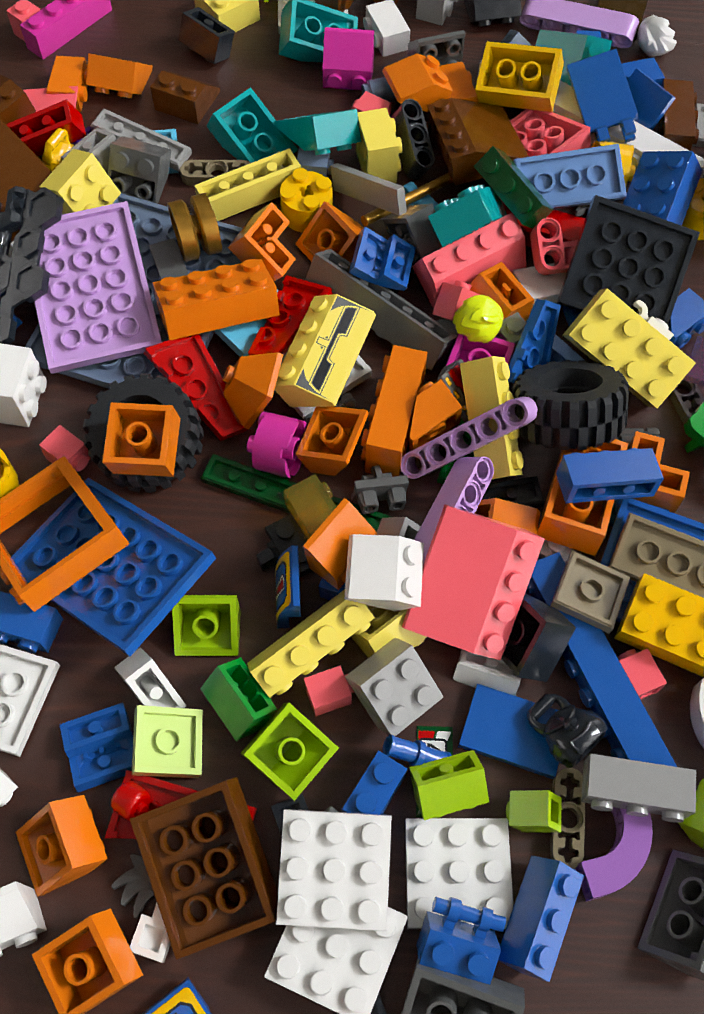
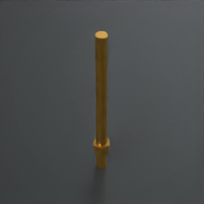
[361,173,453,226]

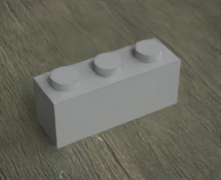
[581,754,696,822]

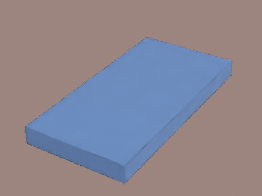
[513,144,627,209]

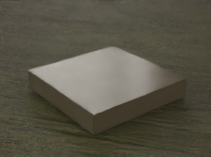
[550,551,630,633]

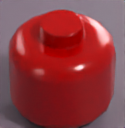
[111,781,151,821]

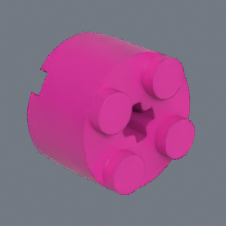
[247,412,307,478]

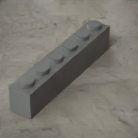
[305,249,458,371]

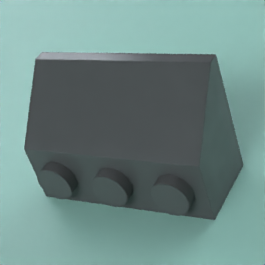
[637,850,704,981]
[401,958,525,1014]

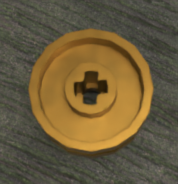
[167,193,222,262]

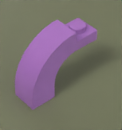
[575,807,653,902]

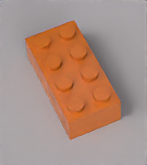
[152,259,280,340]
[361,345,428,477]
[537,439,628,556]

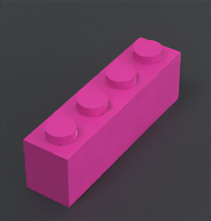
[20,0,112,60]

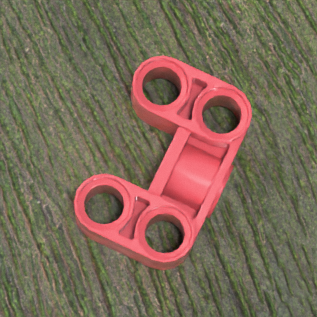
[530,218,578,275]

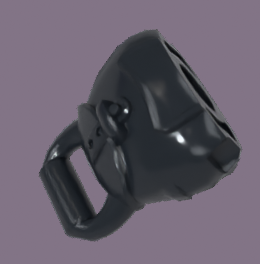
[527,693,607,768]

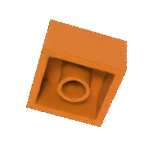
[102,402,181,477]
[31,908,143,1014]

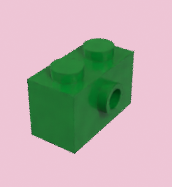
[200,657,278,741]

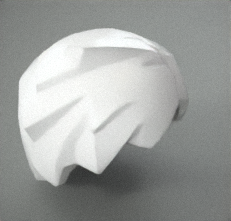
[637,14,677,57]

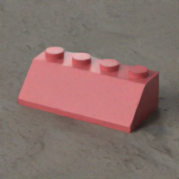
[412,213,526,309]

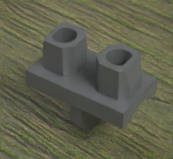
[351,465,409,514]

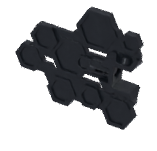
[0,186,64,344]

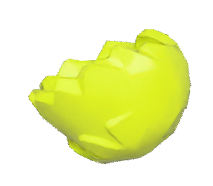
[453,295,504,343]

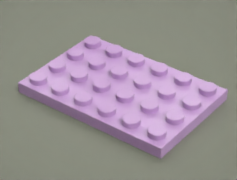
[35,201,162,374]

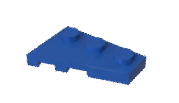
[508,299,561,383]

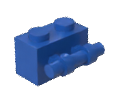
[416,897,506,985]

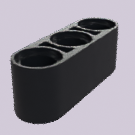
[391,99,435,180]

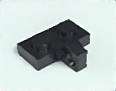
[256,514,312,577]

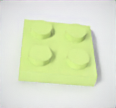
[132,705,203,778]

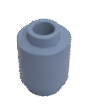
[361,77,395,102]

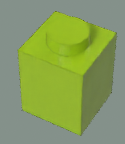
[506,790,562,833]

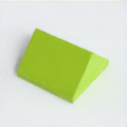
[172,595,241,656]

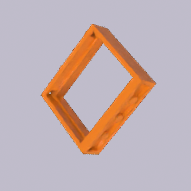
[0,456,130,612]

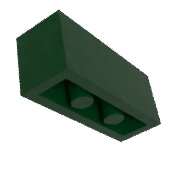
[474,146,554,229]

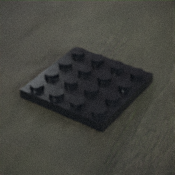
[557,195,700,325]

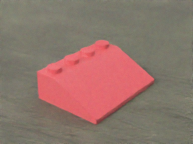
[483,109,591,180]
[402,504,545,660]

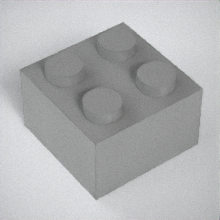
[345,637,444,736]

